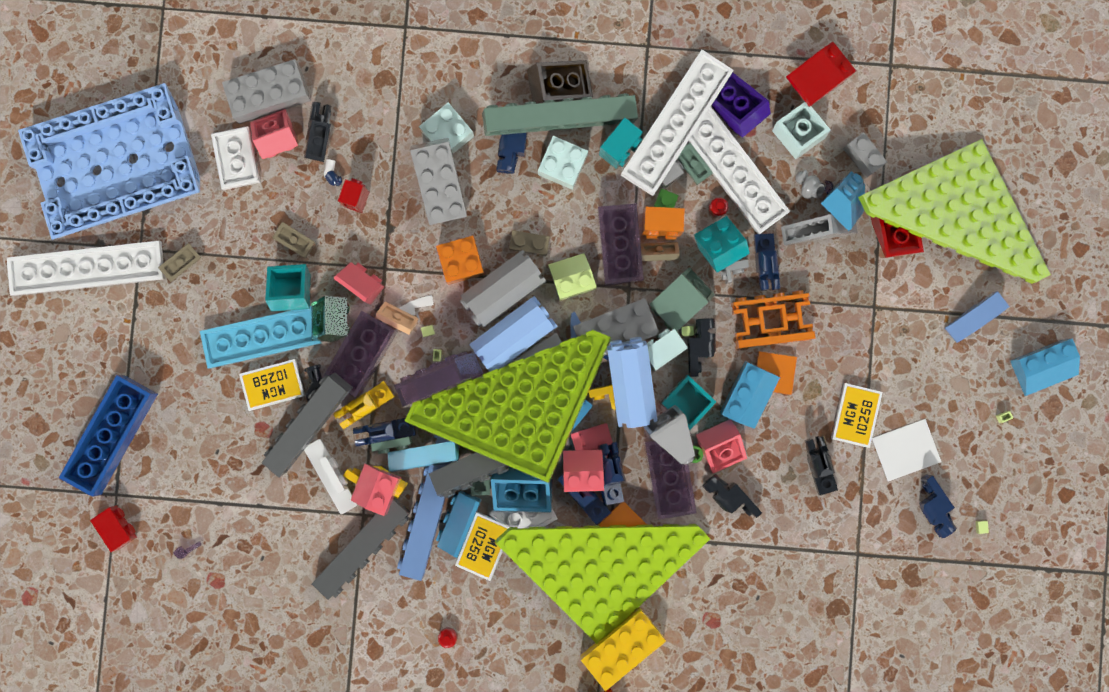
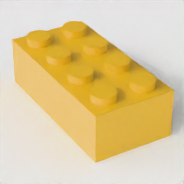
[580,607,666,691]

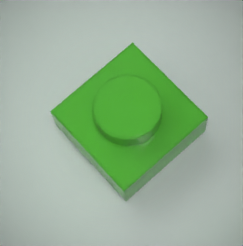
[654,189,679,208]

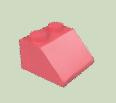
[250,109,298,159]
[334,262,384,305]
[696,419,747,474]
[563,450,604,492]
[351,464,401,516]

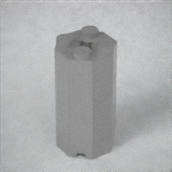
[460,250,546,328]

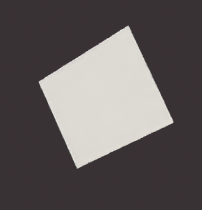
[872,419,941,481]

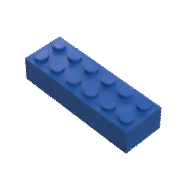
[59,375,158,497]

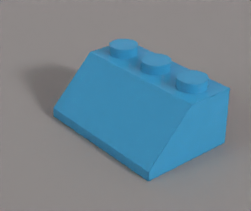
[821,171,865,231]
[1010,338,1080,396]
[720,361,780,429]
[491,467,553,512]
[436,491,482,558]

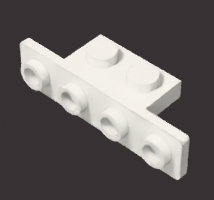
[304,439,358,514]

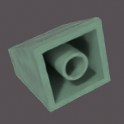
[649,267,715,332]

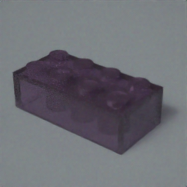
[597,203,644,286]
[322,311,398,397]
[394,351,483,407]
[643,440,697,520]

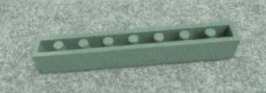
[482,93,638,136]

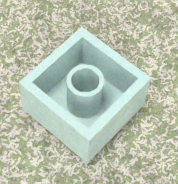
[419,102,474,154]
[772,102,831,159]
[538,136,588,190]
[647,329,688,371]

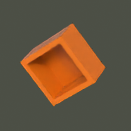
[642,207,685,240]
[436,235,485,285]

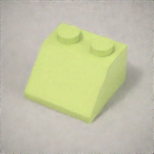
[548,253,597,301]

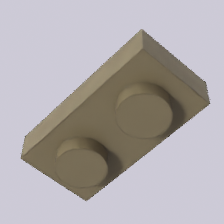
[272,222,316,259]
[509,230,550,256]
[640,242,680,261]
[158,243,201,282]

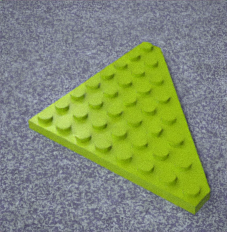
[858,139,1051,284]
[405,330,611,483]
[495,524,710,644]

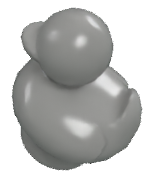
[795,170,825,199]

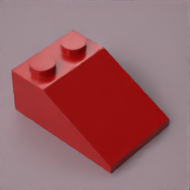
[786,41,856,107]
[871,217,924,258]

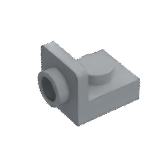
[720,260,749,284]

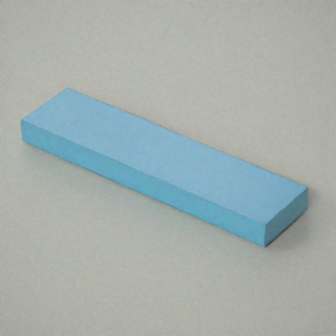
[388,441,459,472]

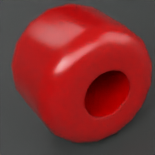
[708,197,729,218]
[438,627,458,648]

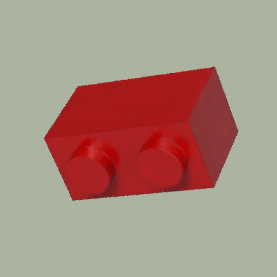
[338,178,370,213]
[90,505,137,552]

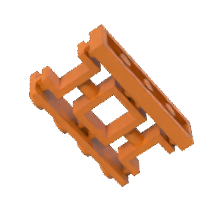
[731,290,816,349]

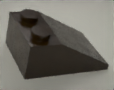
[527,60,593,104]

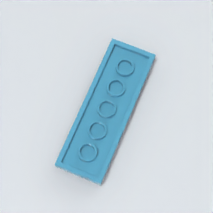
[200,306,322,369]

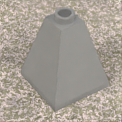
[643,405,695,465]

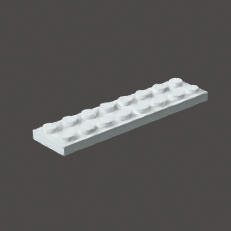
[621,50,734,196]
[688,107,790,234]
[7,241,165,296]

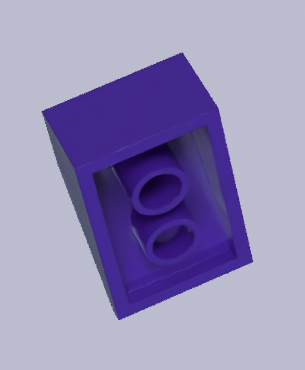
[711,72,771,138]

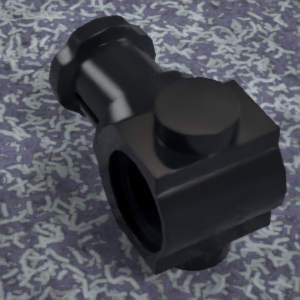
[304,364,322,402]

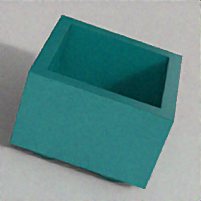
[599,118,643,169]
[694,216,750,273]
[265,264,311,311]
[660,375,716,430]

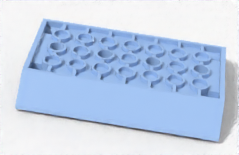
[18,83,200,240]

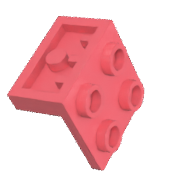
[570,423,613,458]

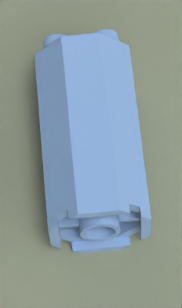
[469,296,558,372]
[607,337,658,428]

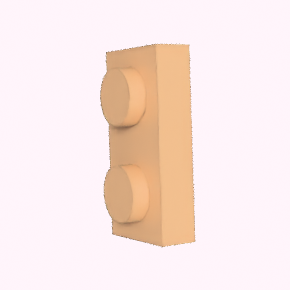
[375,302,419,335]

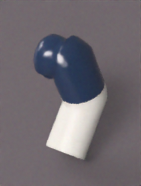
[324,159,342,186]

